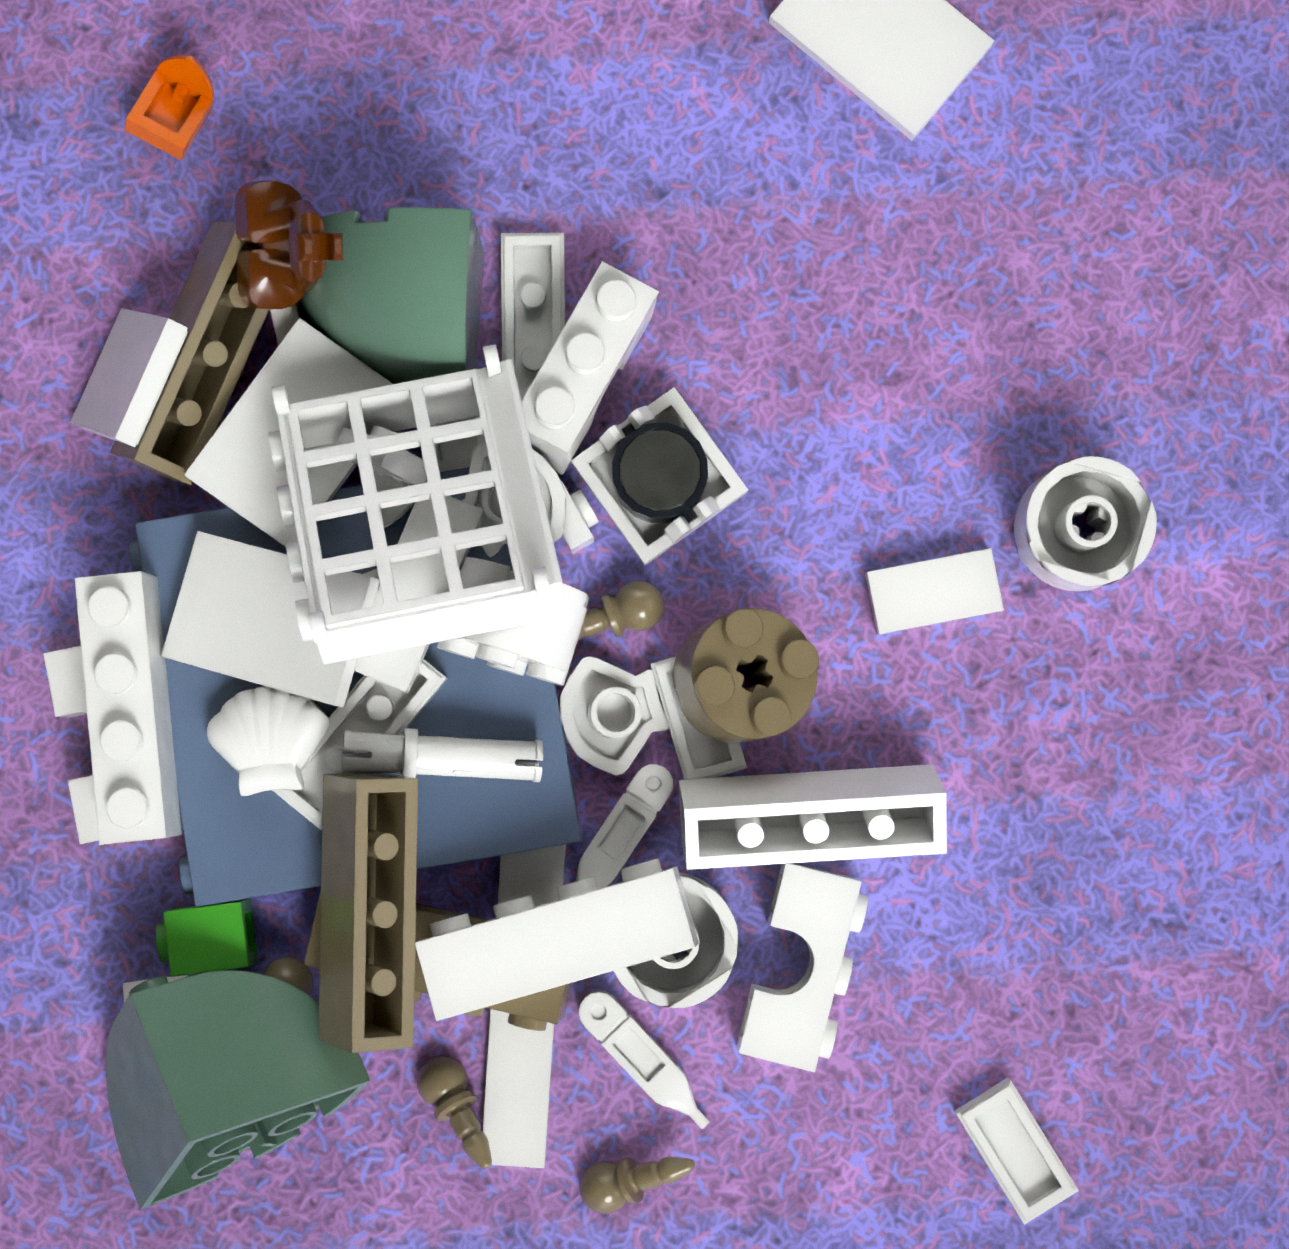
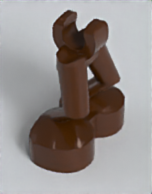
[235,181,343,309]

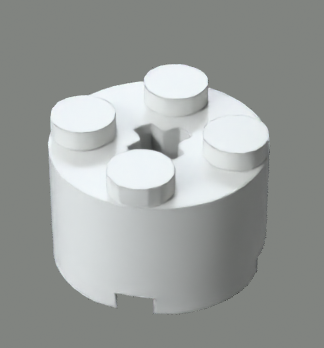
[1014,456,1157,591]
[437,557,589,686]
[614,873,738,1008]

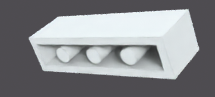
[75,571,182,845]
[679,764,947,870]
[415,858,699,1021]

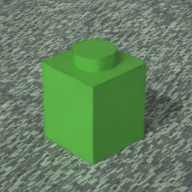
[156,898,258,977]

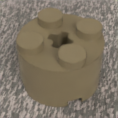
[672,608,819,743]

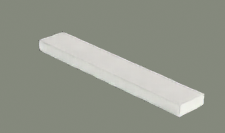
[483,844,566,1168]

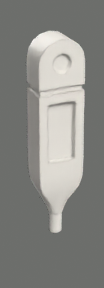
[575,764,673,889]
[579,990,710,1129]

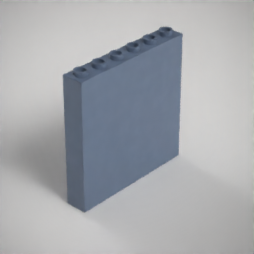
[129,467,582,907]

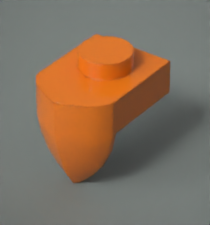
[125,55,215,161]

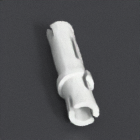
[341,728,543,782]

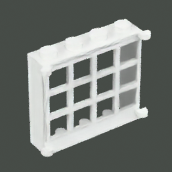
[268,344,566,665]

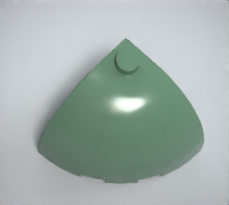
[298,207,485,384]
[106,970,370,1210]

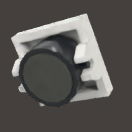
[571,387,748,566]

